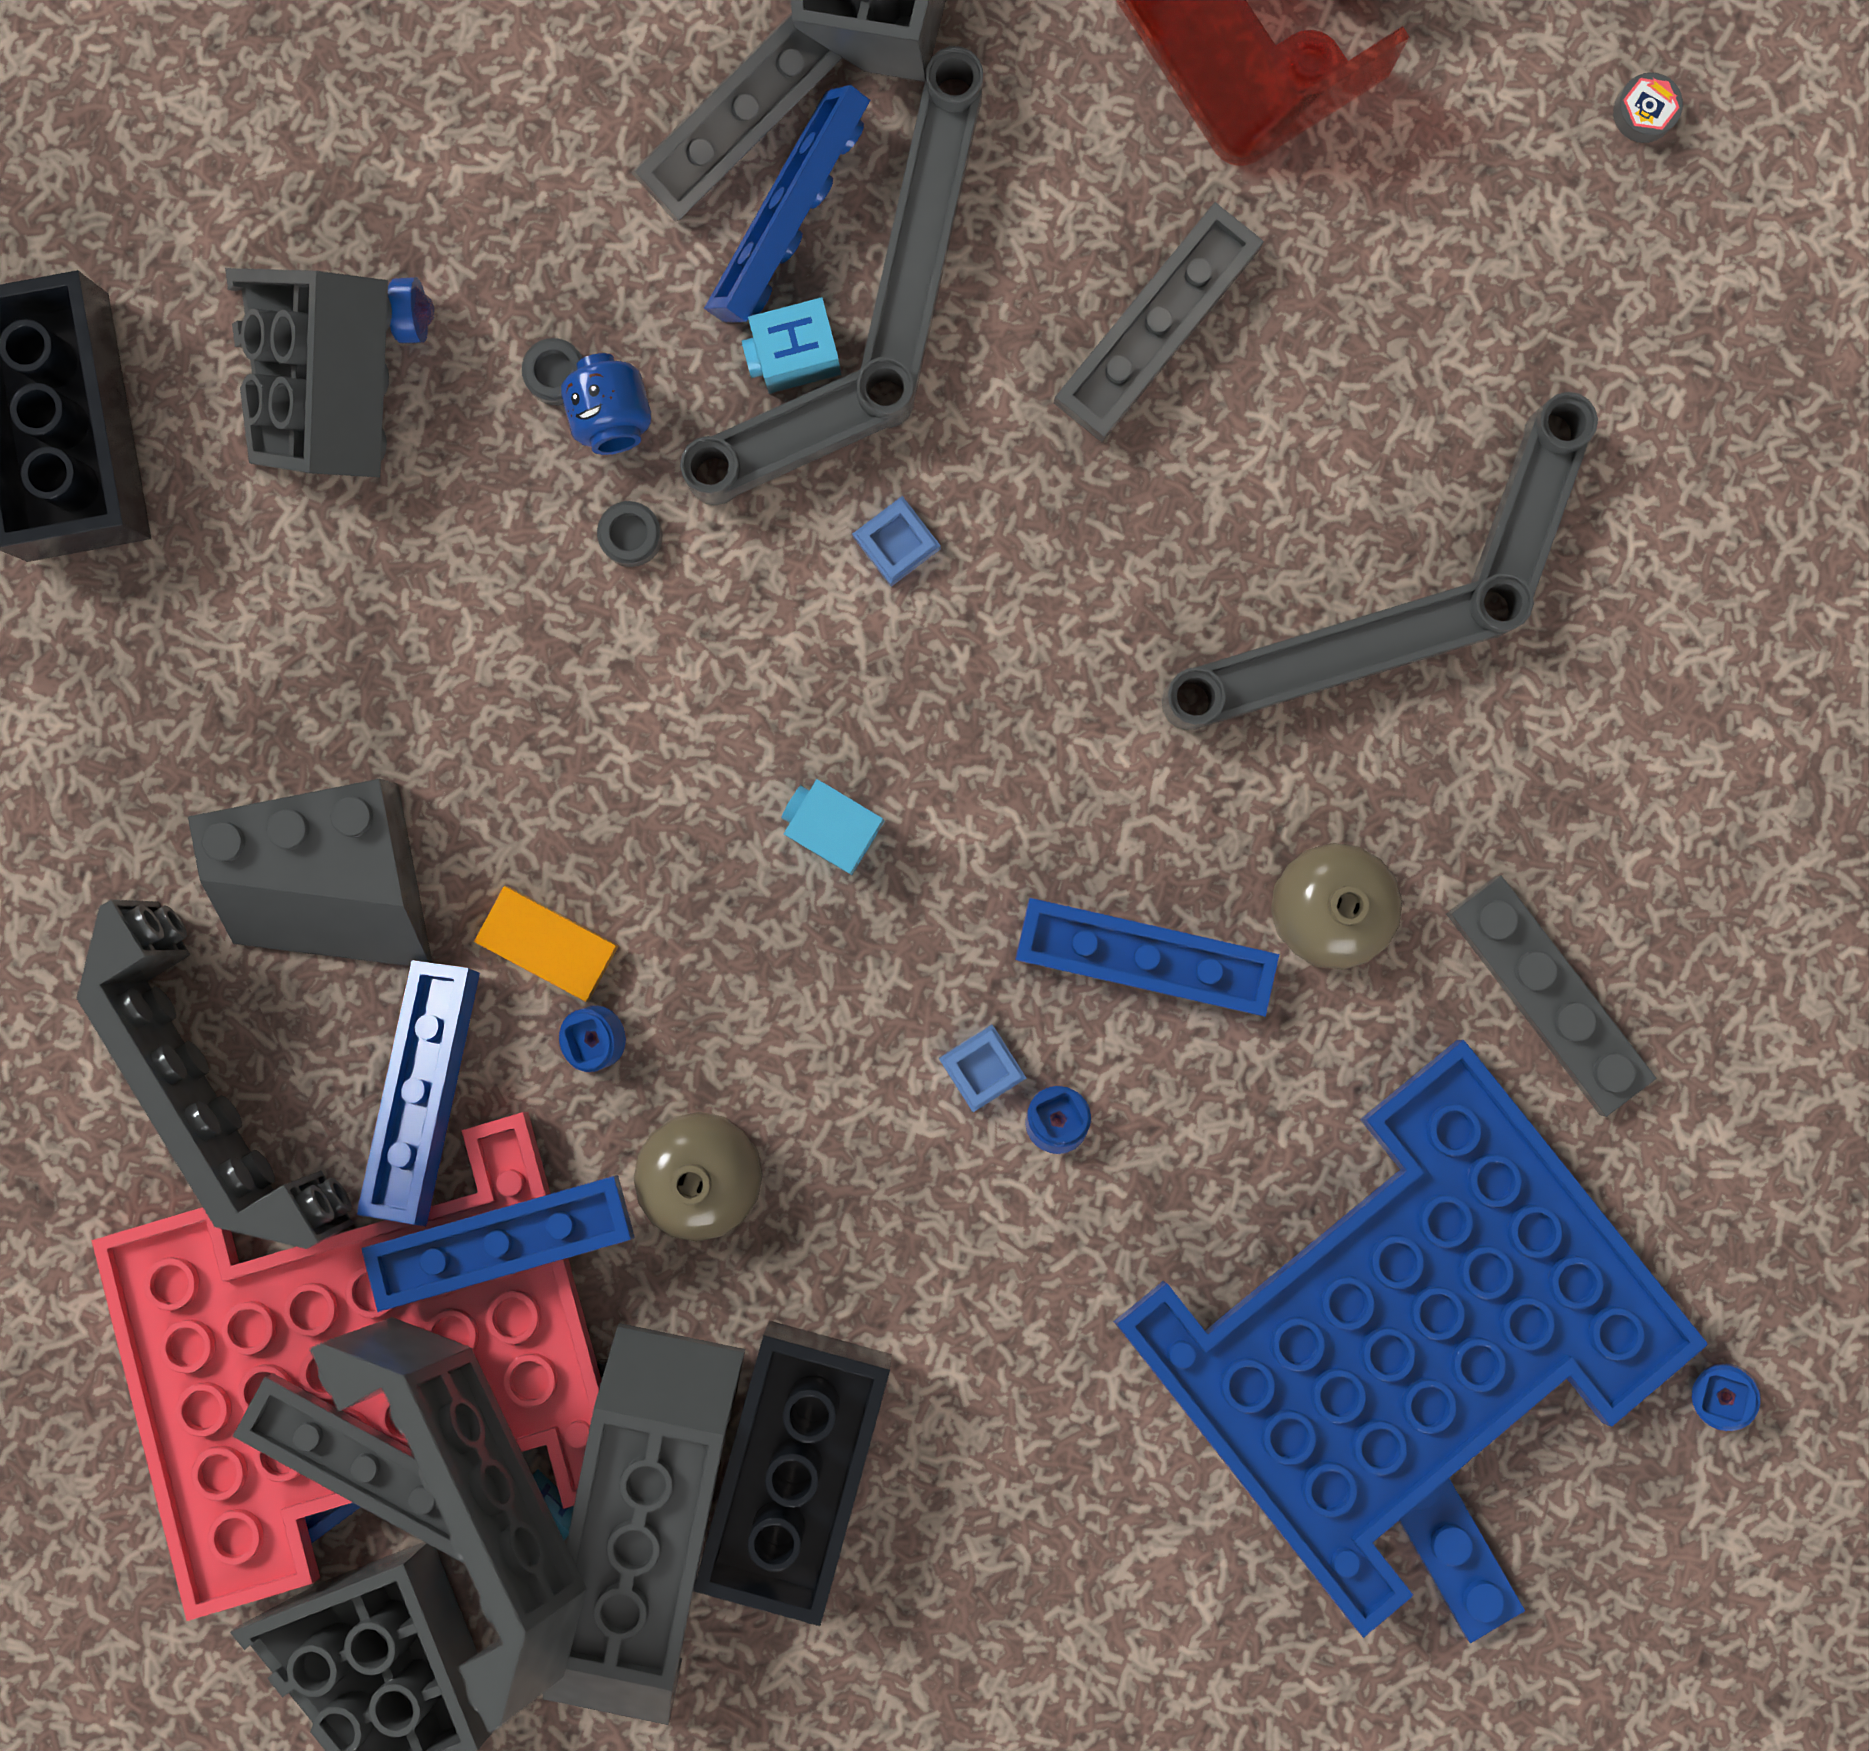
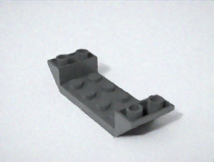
[76,900,354,1249]
[310,1317,587,1732]
[543,1323,745,1725]

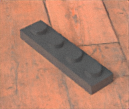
[631,13,842,221]
[1054,202,1264,442]
[1446,875,1657,1117]
[233,1373,464,1563]

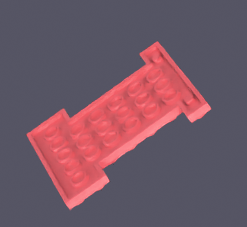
[91,1112,602,1621]

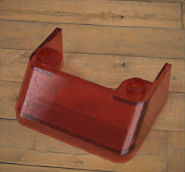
[1116,0,1410,166]

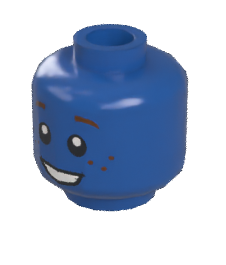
[561,353,651,455]

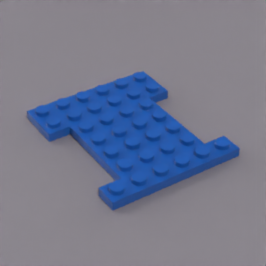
[1113,1040,1708,1638]

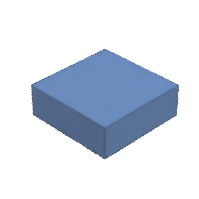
[852,496,941,587]
[939,1024,1026,1112]

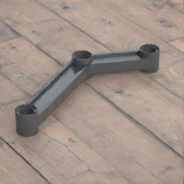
[680,46,983,505]
[1161,392,1598,731]

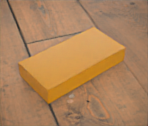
[474,886,619,1002]

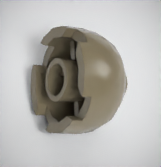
[1271,843,1403,970]
[634,1112,763,1242]

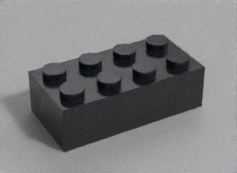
[0,270,152,562]
[693,1320,892,1626]

